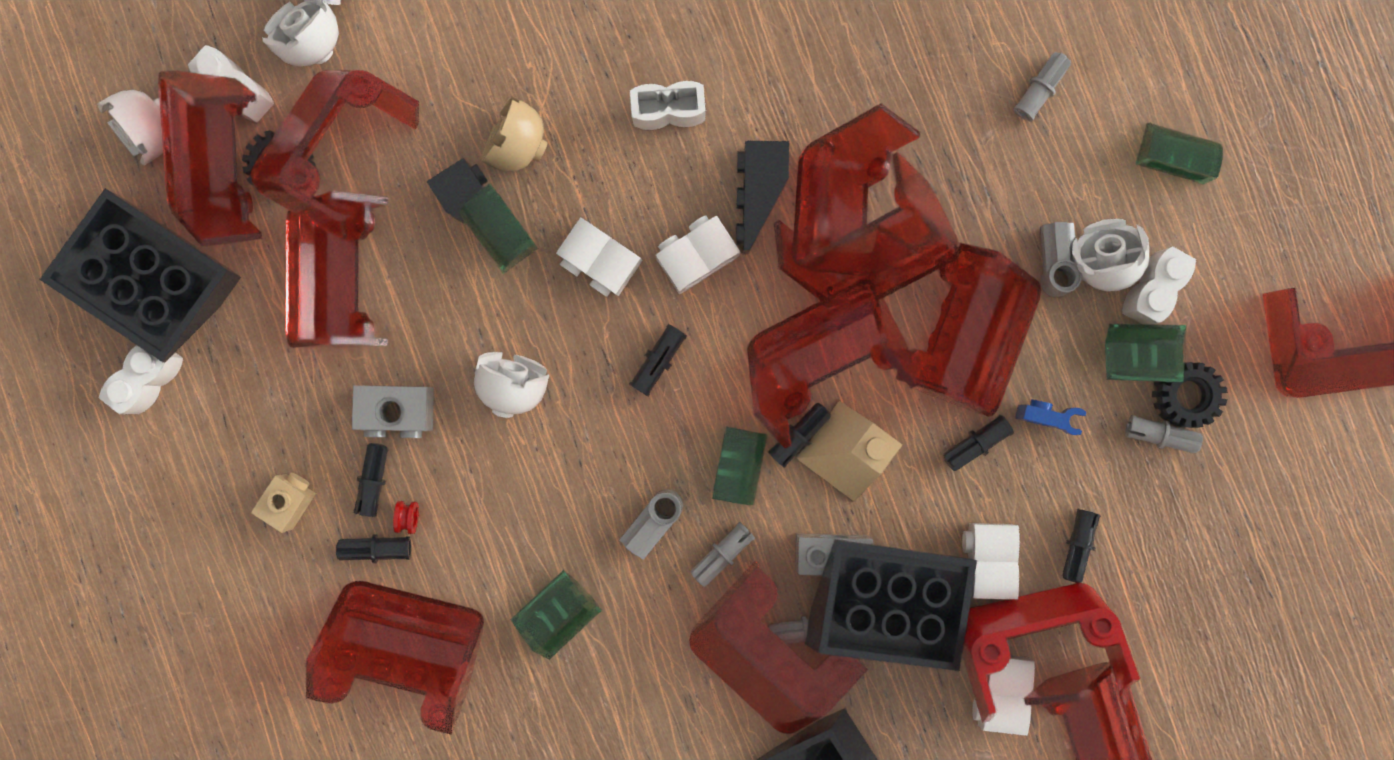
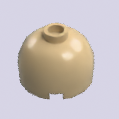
[481,96,547,172]

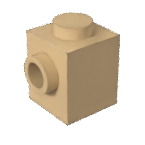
[251,473,316,533]

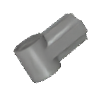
[1040,222,1082,297]
[619,489,683,560]

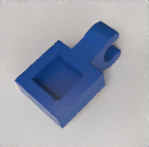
[1015,399,1087,435]

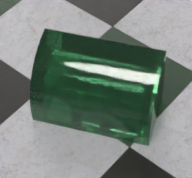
[1135,123,1223,184]
[459,183,539,274]
[1105,324,1186,382]
[712,426,768,505]
[511,570,602,660]

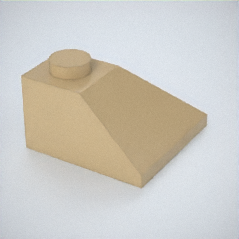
[796,401,902,501]

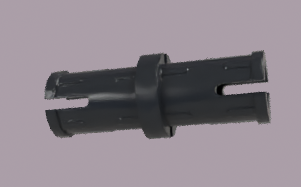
[629,324,687,396]

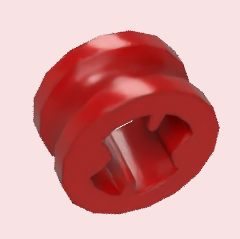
[393,501,419,534]

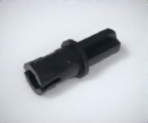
[768,403,831,468]
[943,415,1014,471]
[353,443,388,517]
[1062,509,1101,583]
[336,534,411,564]

